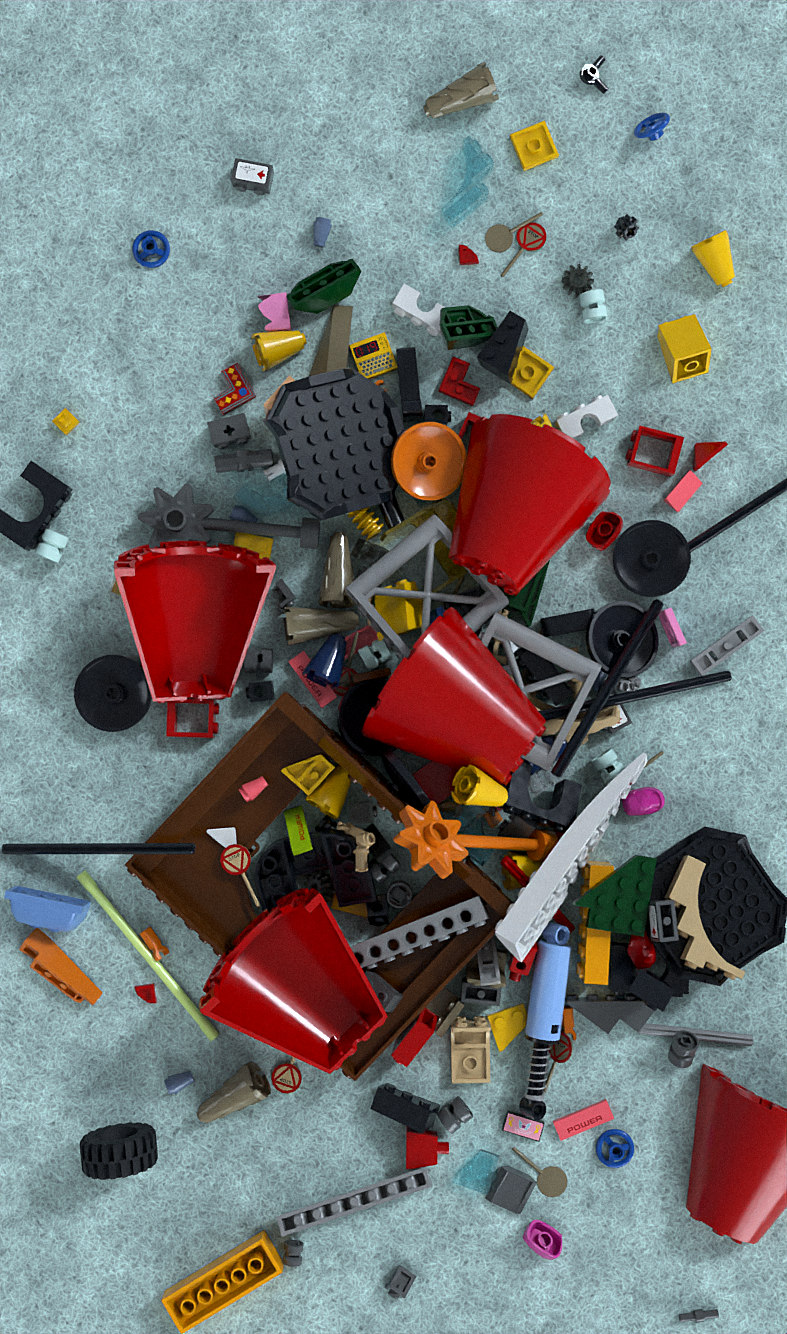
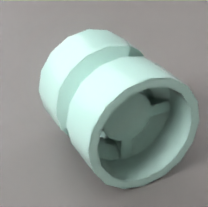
[579,289,608,324]
[35,529,69,563]
[358,639,393,671]
[591,748,625,784]

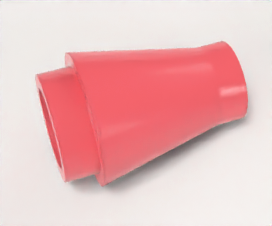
[238,776,268,802]

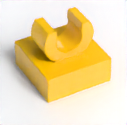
[52,408,80,436]

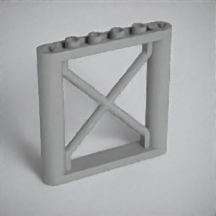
[345,515,509,661]
[478,612,602,771]

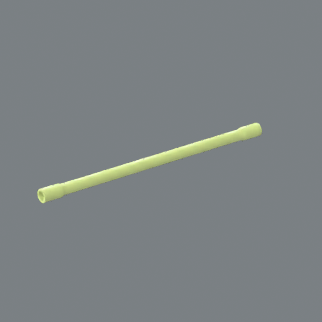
[76,870,220,1041]

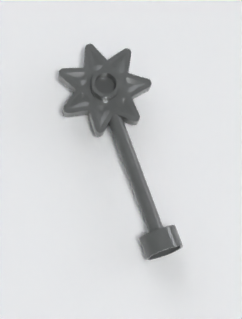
[138,483,320,549]

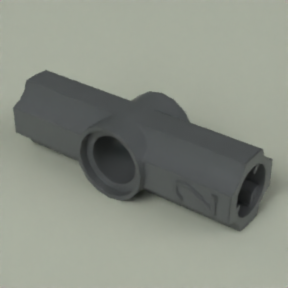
[214,449,274,473]

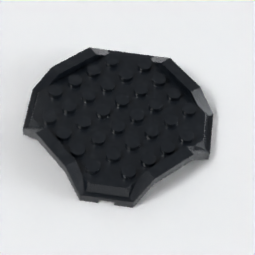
[263,368,405,521]
[645,826,787,986]

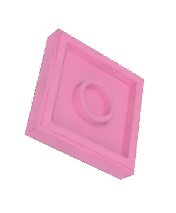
[658,607,687,647]

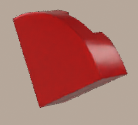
[458,245,479,265]
[134,983,157,1003]

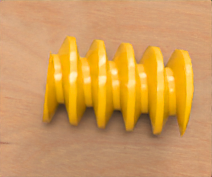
[347,507,384,542]

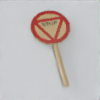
[220,844,260,907]
[271,1056,302,1094]

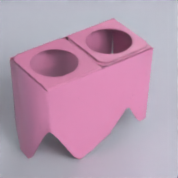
[257,292,291,332]

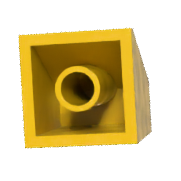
[657,314,712,384]
[375,579,430,641]

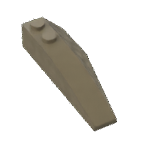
[309,305,353,376]

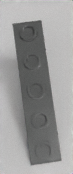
[565,994,654,1034]

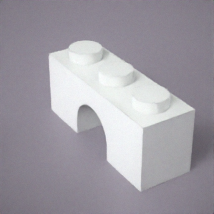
[392,284,445,336]
[555,395,618,439]

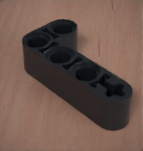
[396,347,422,422]

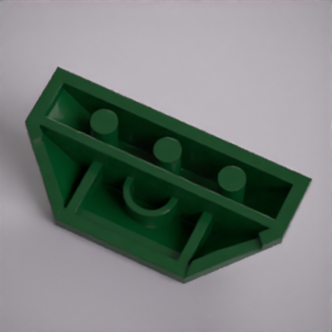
[286,258,361,314]
[439,305,498,350]

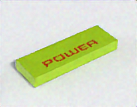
[284,805,313,856]

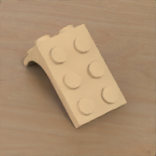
[450,1016,491,1083]

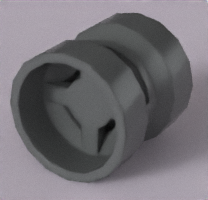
[282,1239,304,1267]

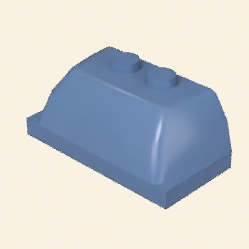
[4,886,91,932]

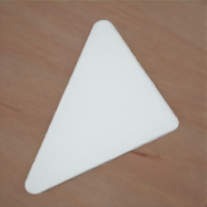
[207,827,237,848]

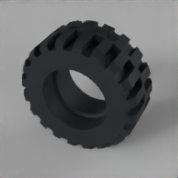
[80,1122,158,1180]

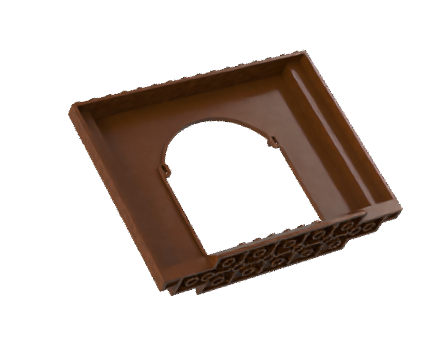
[125,691,515,1081]

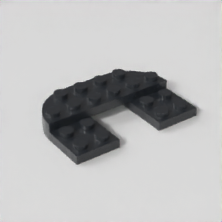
[254,829,378,912]

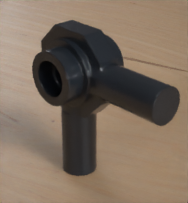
[579,55,609,94]

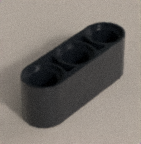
[540,609,595,637]

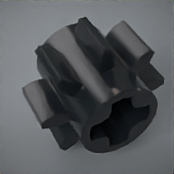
[614,214,639,240]

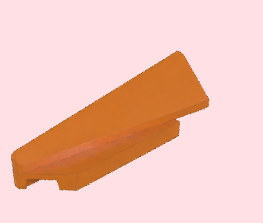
[19,928,102,1005]

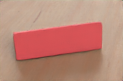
[663,470,703,513]

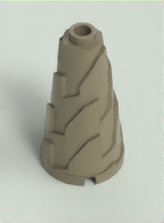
[423,62,499,118]
[319,532,357,608]
[283,607,359,646]
[197,1062,271,1123]

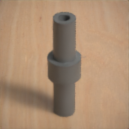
[679,1309,719,1323]

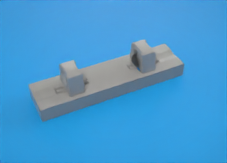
[690,615,764,676]
[477,935,501,986]

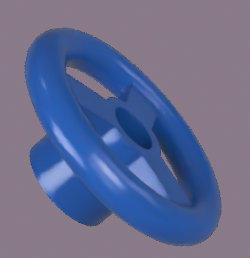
[634,112,670,141]
[132,230,170,268]
[596,1129,634,1168]

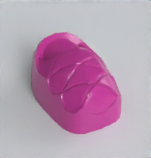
[622,787,665,816]
[522,1220,562,1260]

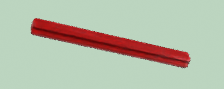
[500,856,575,934]

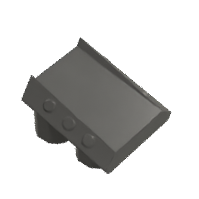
[485,1165,537,1214]

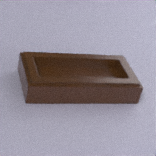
[350,668,391,683]

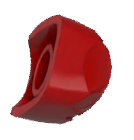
[586,511,623,551]
[627,931,656,969]

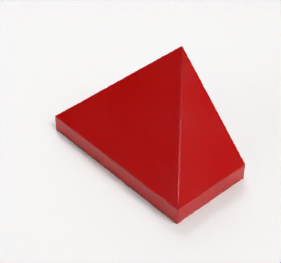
[693,441,728,472]

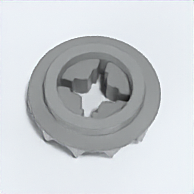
[614,675,641,692]

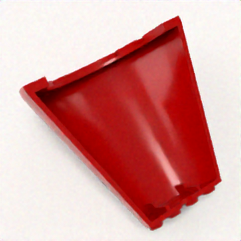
[449,414,611,595]
[114,541,276,703]
[362,607,547,786]
[199,888,388,1074]
[686,1064,787,1244]

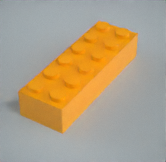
[576,861,614,985]
[161,1230,284,1334]

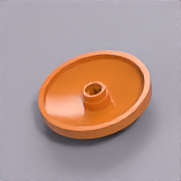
[391,422,467,501]

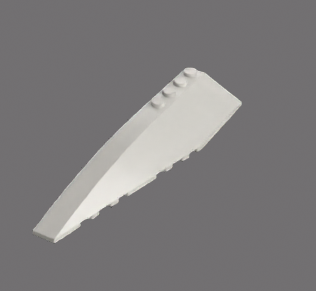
[495,752,647,963]

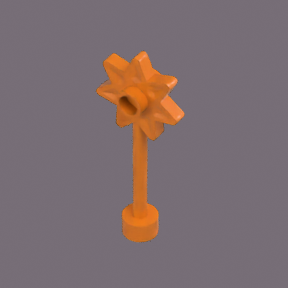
[393,801,558,879]

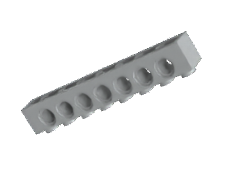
[350,896,490,970]
[277,1167,433,1237]

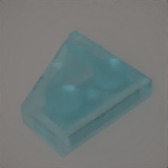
[452,1149,499,1195]

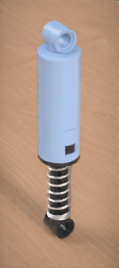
[519,922,572,1121]

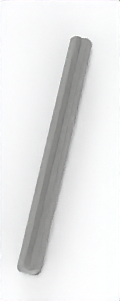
[639,1023,753,1046]

